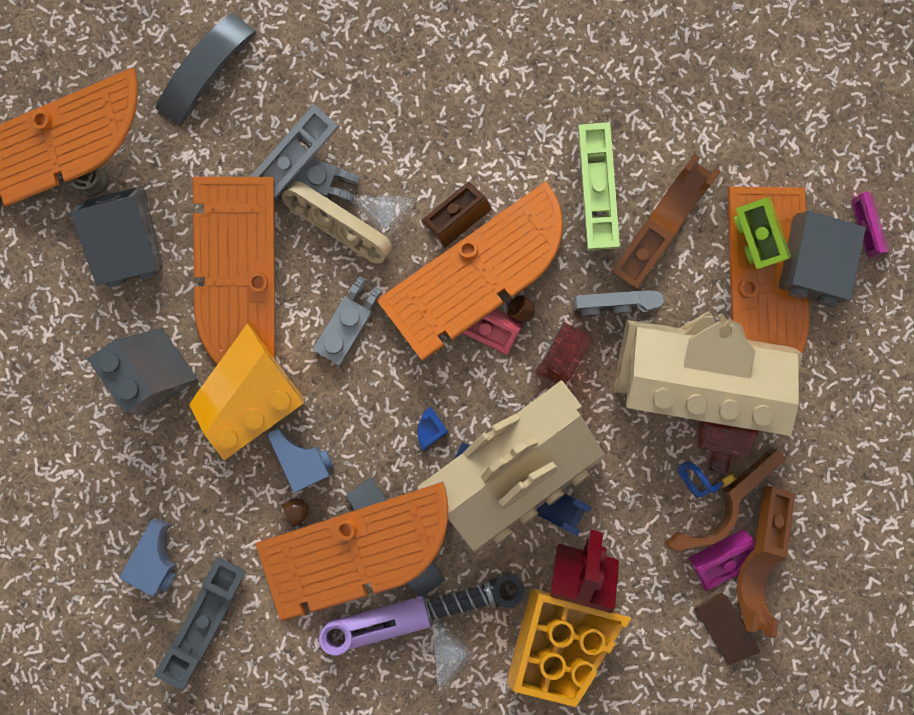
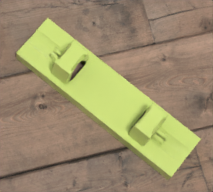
[578,122,620,251]

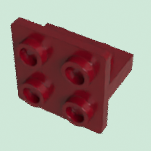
[550,530,619,613]

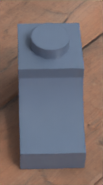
[267,429,334,493]
[119,518,177,597]

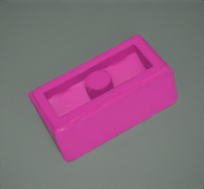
[851,191,889,258]
[688,529,755,591]

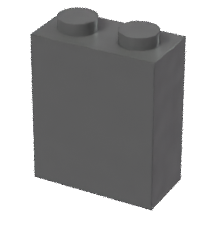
[778,210,866,307]

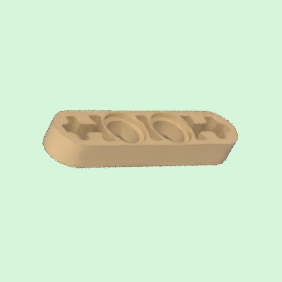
[282,181,392,264]

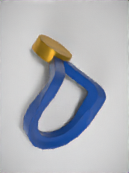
[678,461,738,498]

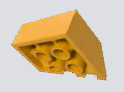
[189,323,304,460]
[506,588,631,707]

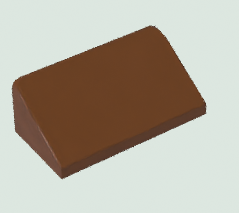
[421,181,492,248]
[695,593,760,665]

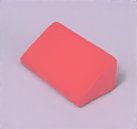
[462,309,523,355]

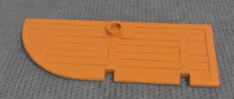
[0,68,138,207]
[192,176,276,365]
[377,181,563,361]
[728,186,810,353]
[255,482,448,621]

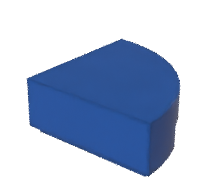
[417,407,449,450]

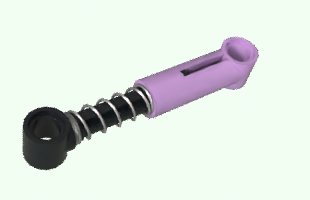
[319,572,525,656]

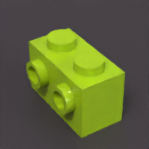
[734,197,791,269]

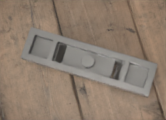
[250,104,340,200]

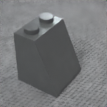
[70,185,162,287]
[87,328,198,415]

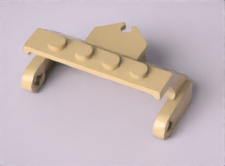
[614,312,803,436]
[417,380,605,553]

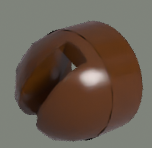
[507,295,535,323]
[282,498,309,527]

